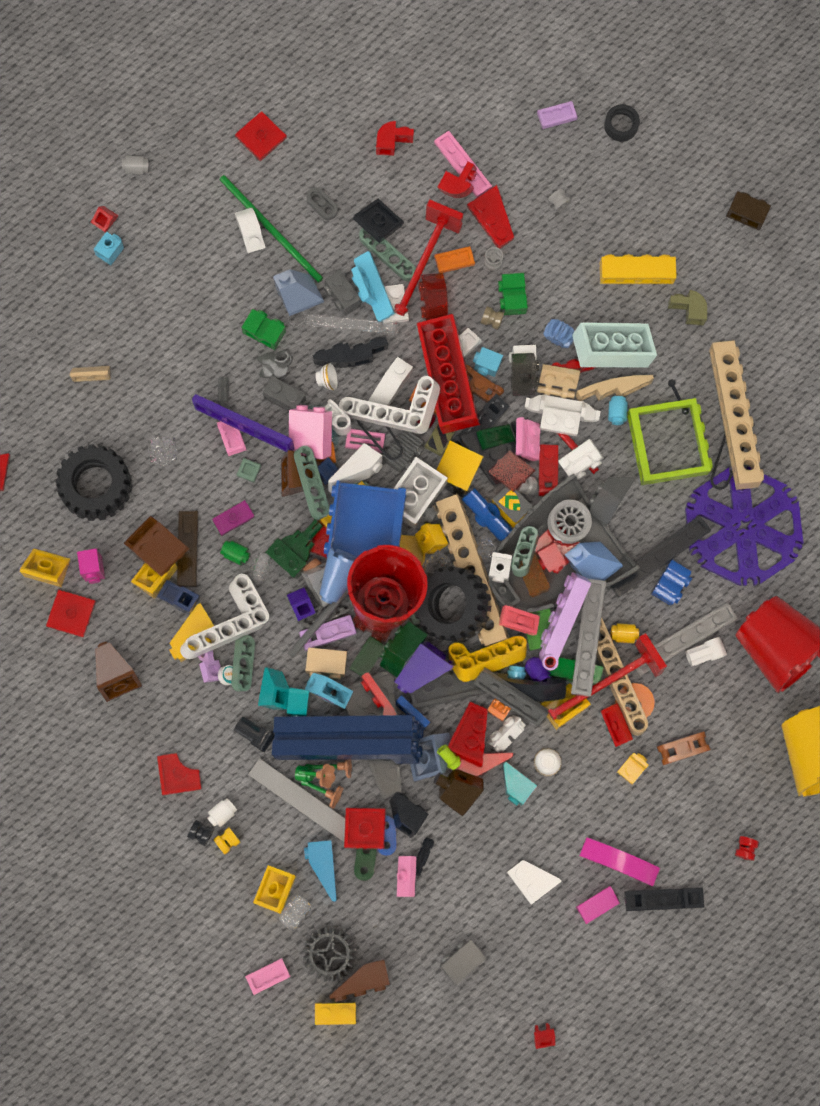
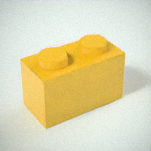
[315,1002,356,1025]

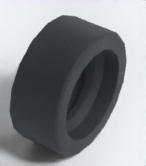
[604,104,640,142]

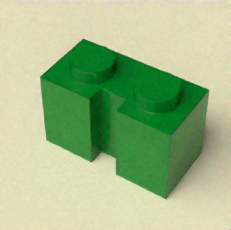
[498,273,528,316]
[241,309,286,350]

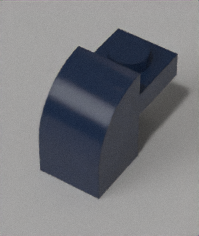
[157,580,200,615]

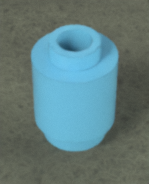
[608,396,628,425]

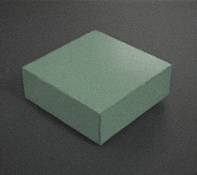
[237,458,261,483]

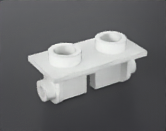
[487,715,526,753]

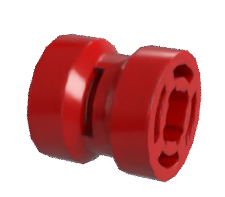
[735,836,759,861]

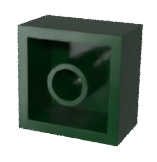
[379,621,427,678]

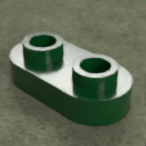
[354,849,376,881]

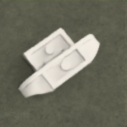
[525,394,601,437]

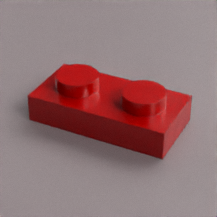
[601,703,633,747]

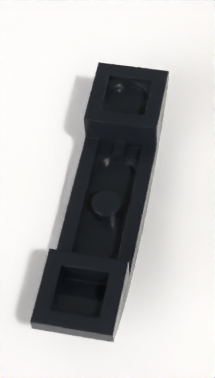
[445,394,510,450]
[493,672,567,702]
[624,887,705,911]

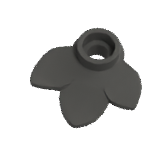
[257,351,292,379]

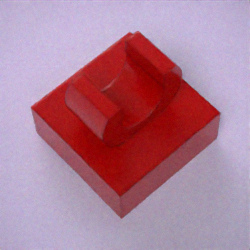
[534,1023,556,1049]

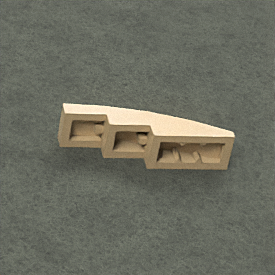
[575,375,654,401]

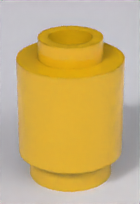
[610,623,639,643]

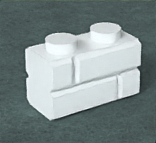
[558,439,604,480]

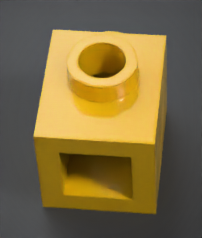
[415,523,448,554]

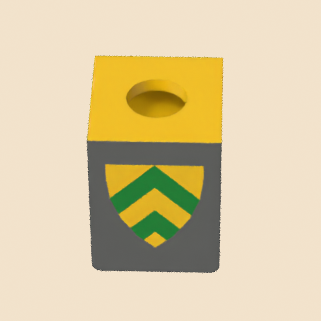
[491,483,533,528]

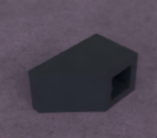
[389,792,429,838]

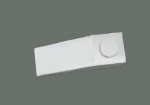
[369,357,413,415]
[328,443,383,493]

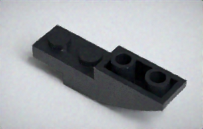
[312,337,388,368]

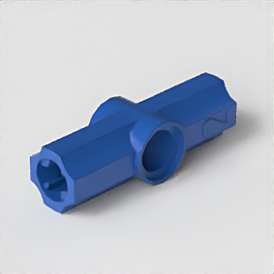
[462,488,512,541]

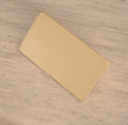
[70,366,111,382]

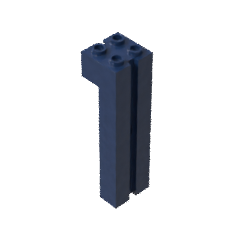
[272,715,424,764]

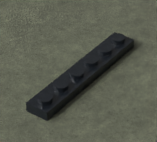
[610,515,711,598]

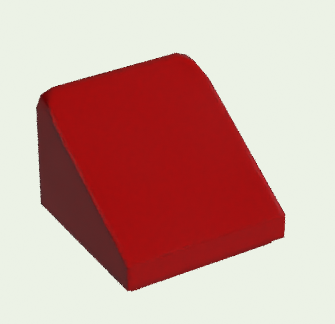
[90,206,118,232]

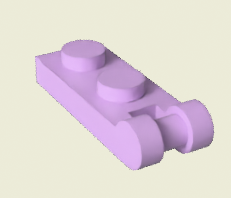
[299,615,356,651]

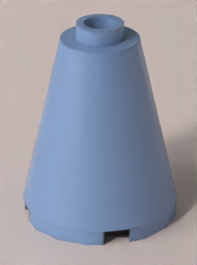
[319,547,357,604]

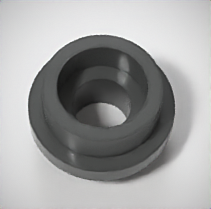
[422,505,439,523]

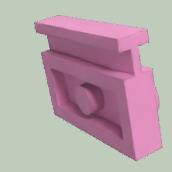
[516,417,540,461]

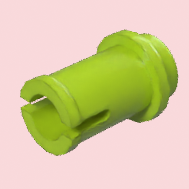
[437,744,461,770]

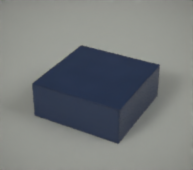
[317,457,339,485]

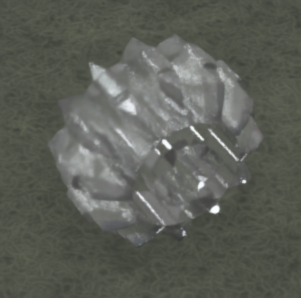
[279,895,311,931]

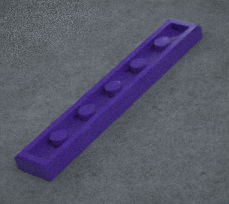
[192,394,295,452]

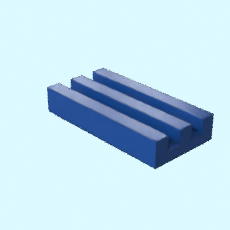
[396,695,430,730]

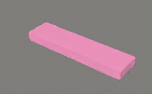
[434,131,492,198]

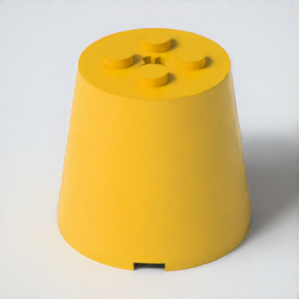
[781,706,820,797]

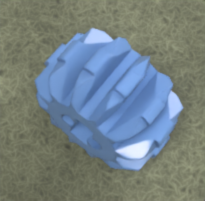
[543,319,575,348]

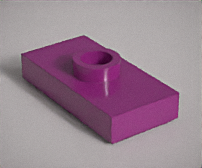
[212,500,255,536]

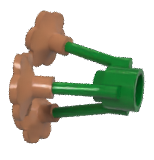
[295,760,352,809]

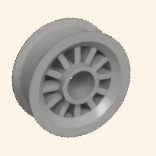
[547,500,592,544]

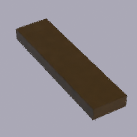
[177,511,198,587]

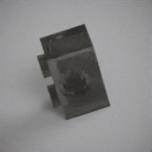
[511,353,539,396]

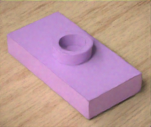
[537,101,578,129]

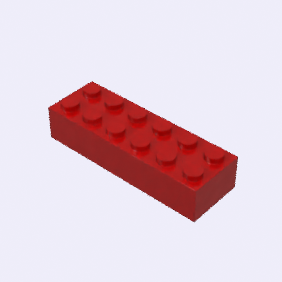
[417,314,480,434]

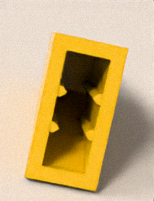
[169,603,214,662]

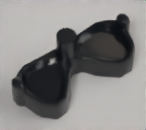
[446,483,469,497]

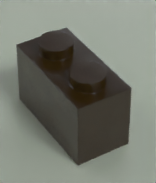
[726,191,771,231]

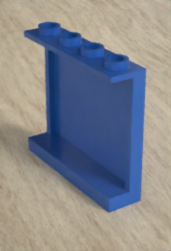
[324,480,407,557]

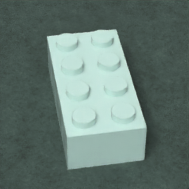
[572,323,657,368]

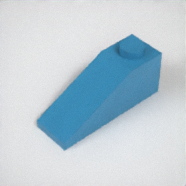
[304,840,337,902]

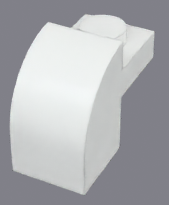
[234,208,265,253]

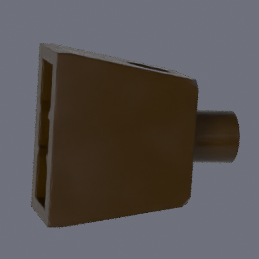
[433,769,484,816]

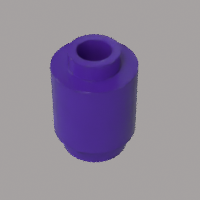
[525,657,551,682]

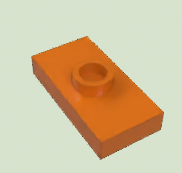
[434,246,475,274]

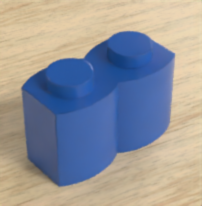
[651,560,692,606]

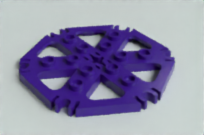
[685,466,804,586]

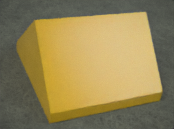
[20,549,70,587]
[131,563,177,599]
[541,683,591,730]
[253,865,297,914]

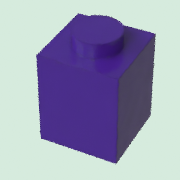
[287,587,316,621]

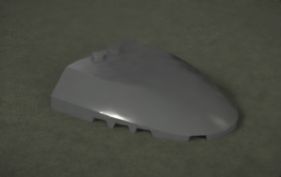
[488,474,640,613]

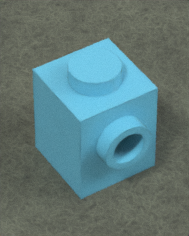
[94,232,124,265]
[473,347,503,377]

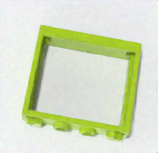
[627,398,713,486]

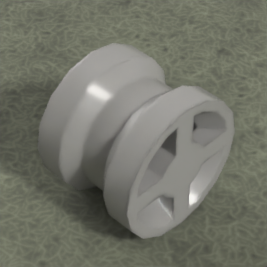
[548,188,571,212]

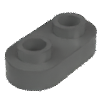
[306,187,338,220]

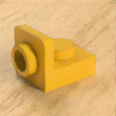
[617,753,649,785]

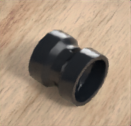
[187,820,214,846]

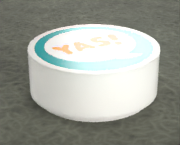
[218,665,233,685]

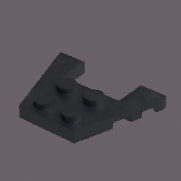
[459,417,530,486]

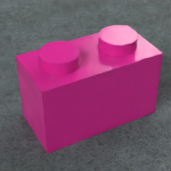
[77,549,105,584]

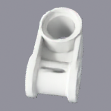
[325,399,351,435]

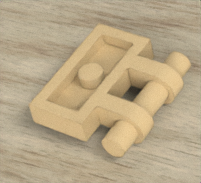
[537,364,580,399]

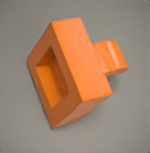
[488,698,511,722]

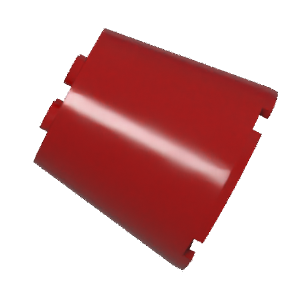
[347,545,428,631]
[735,596,820,694]

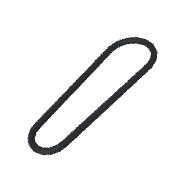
[357,409,403,460]
[710,429,745,490]

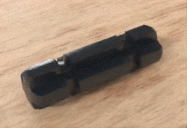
[416,837,435,876]

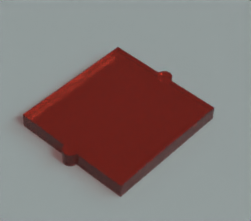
[489,451,535,492]

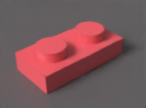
[499,605,540,636]

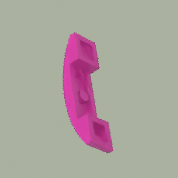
[579,837,660,887]

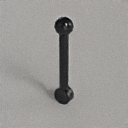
[668,379,689,415]

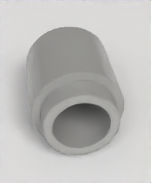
[122,155,149,175]

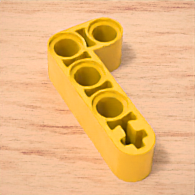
[448,636,527,682]

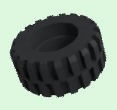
[55,444,132,521]
[415,566,492,641]

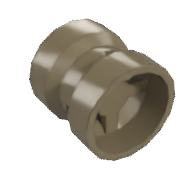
[481,306,504,330]

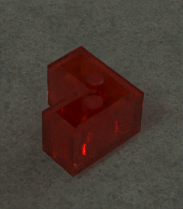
[418,273,448,321]

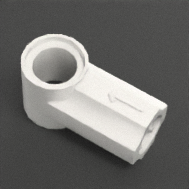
[685,637,727,667]

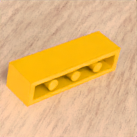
[599,254,676,284]

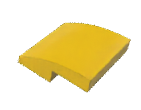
[436,441,484,491]

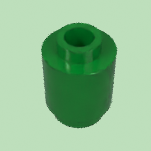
[220,540,250,566]

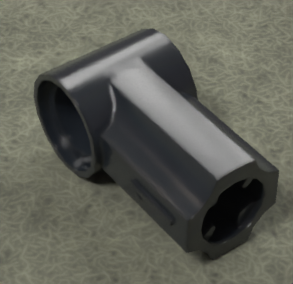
[234,717,275,753]

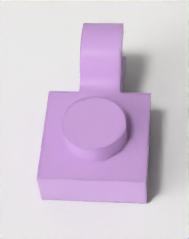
[198,650,221,683]

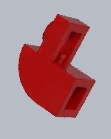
[376,121,414,156]
[437,161,477,198]

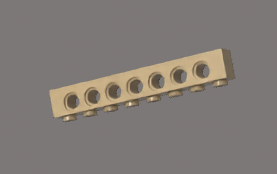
[709,340,764,490]
[436,494,509,647]

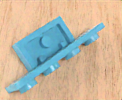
[351,251,395,322]

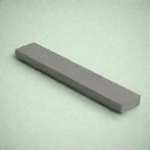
[571,579,606,697]
[630,602,738,677]
[248,758,345,842]

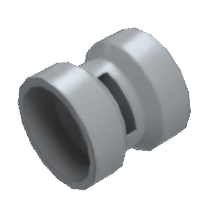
[484,247,503,271]
[511,474,537,495]

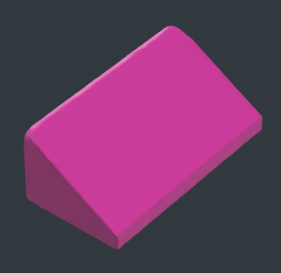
[576,886,620,924]

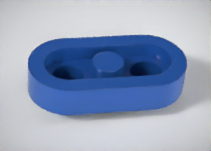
[377,816,396,856]

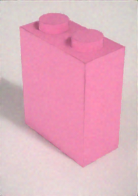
[289,405,332,459]

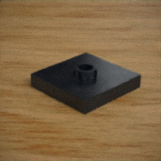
[353,198,404,243]

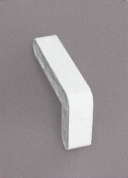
[339,376,440,434]
[180,574,269,659]

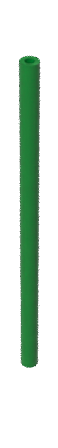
[219,175,323,283]

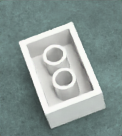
[394,457,448,529]

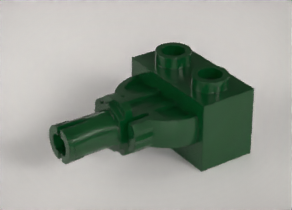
[265,519,324,579]

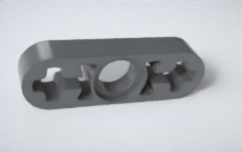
[300,596,353,629]

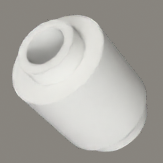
[207,798,237,827]

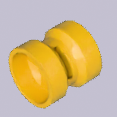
[213,827,241,855]

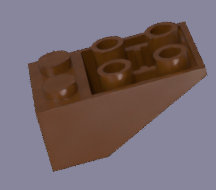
[124,516,189,577]
[329,959,390,1002]

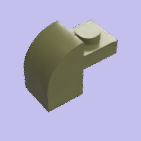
[668,290,707,326]

